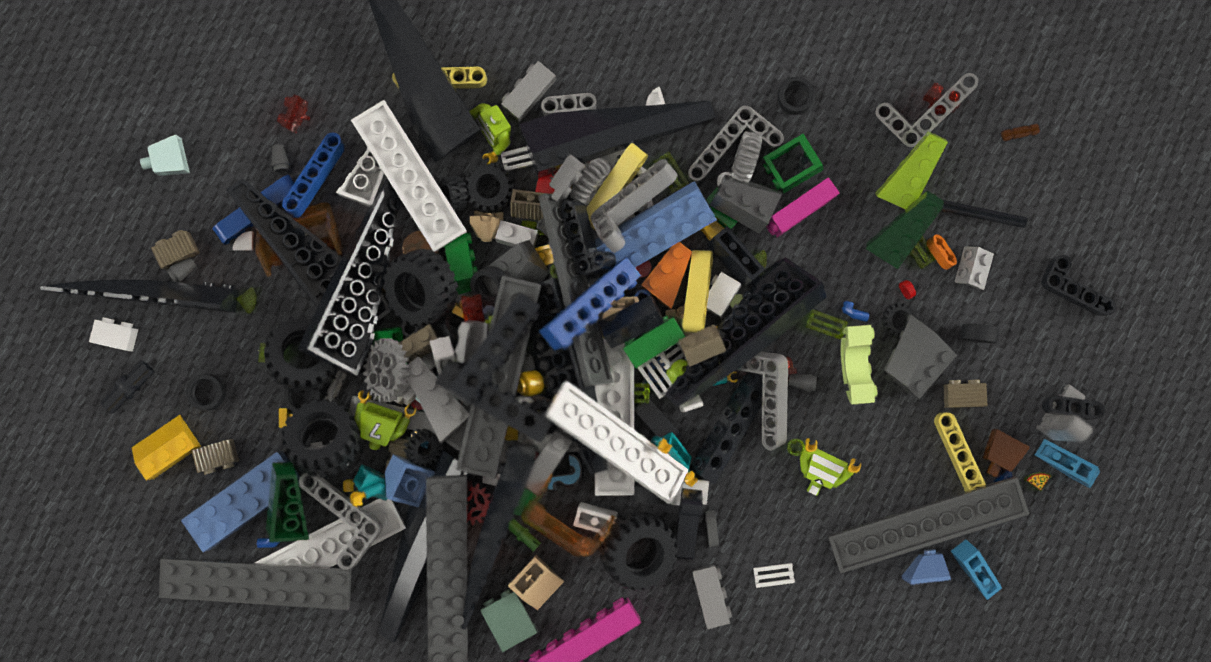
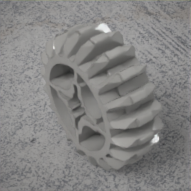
[731,132,762,182]
[570,157,613,206]

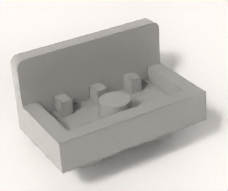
[549,155,585,201]
[955,246,994,290]
[456,320,489,363]

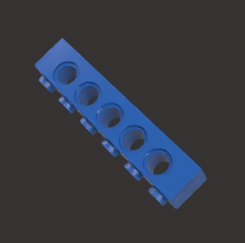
[539,257,641,350]

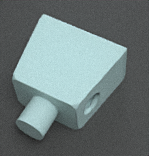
[140,135,190,176]

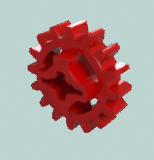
[467,483,491,525]

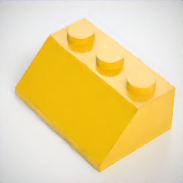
[132,415,201,480]

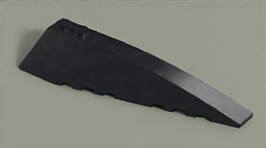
[378,447,477,643]

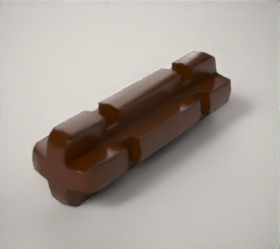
[1001,124,1040,141]

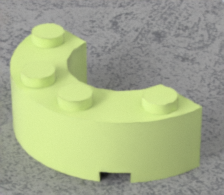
[841,325,877,404]

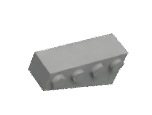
[406,357,469,443]

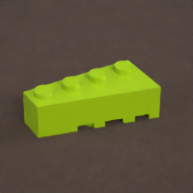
[876,131,948,209]

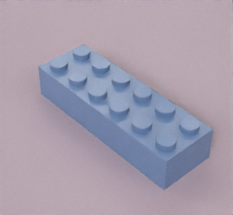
[595,181,716,267]
[181,451,300,552]

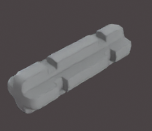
[324,369,347,402]

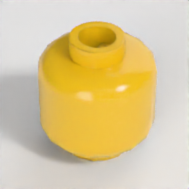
[517,370,544,397]

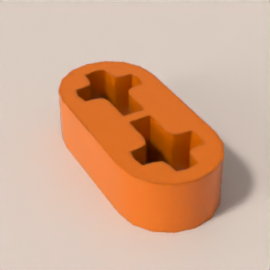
[927,234,957,270]

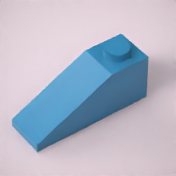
[1035,439,1100,488]
[951,539,1002,600]

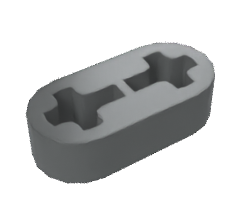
[705,510,719,548]

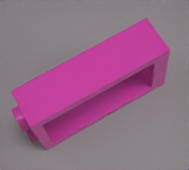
[766,177,839,237]

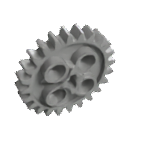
[363,339,410,402]

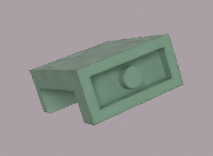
[480,588,538,652]

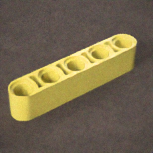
[392,67,487,89]
[586,143,648,231]
[683,250,713,333]
[934,412,986,492]

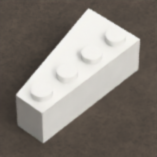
[336,147,387,207]

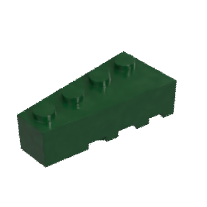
[865,191,944,269]
[266,462,309,542]

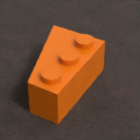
[641,242,692,310]

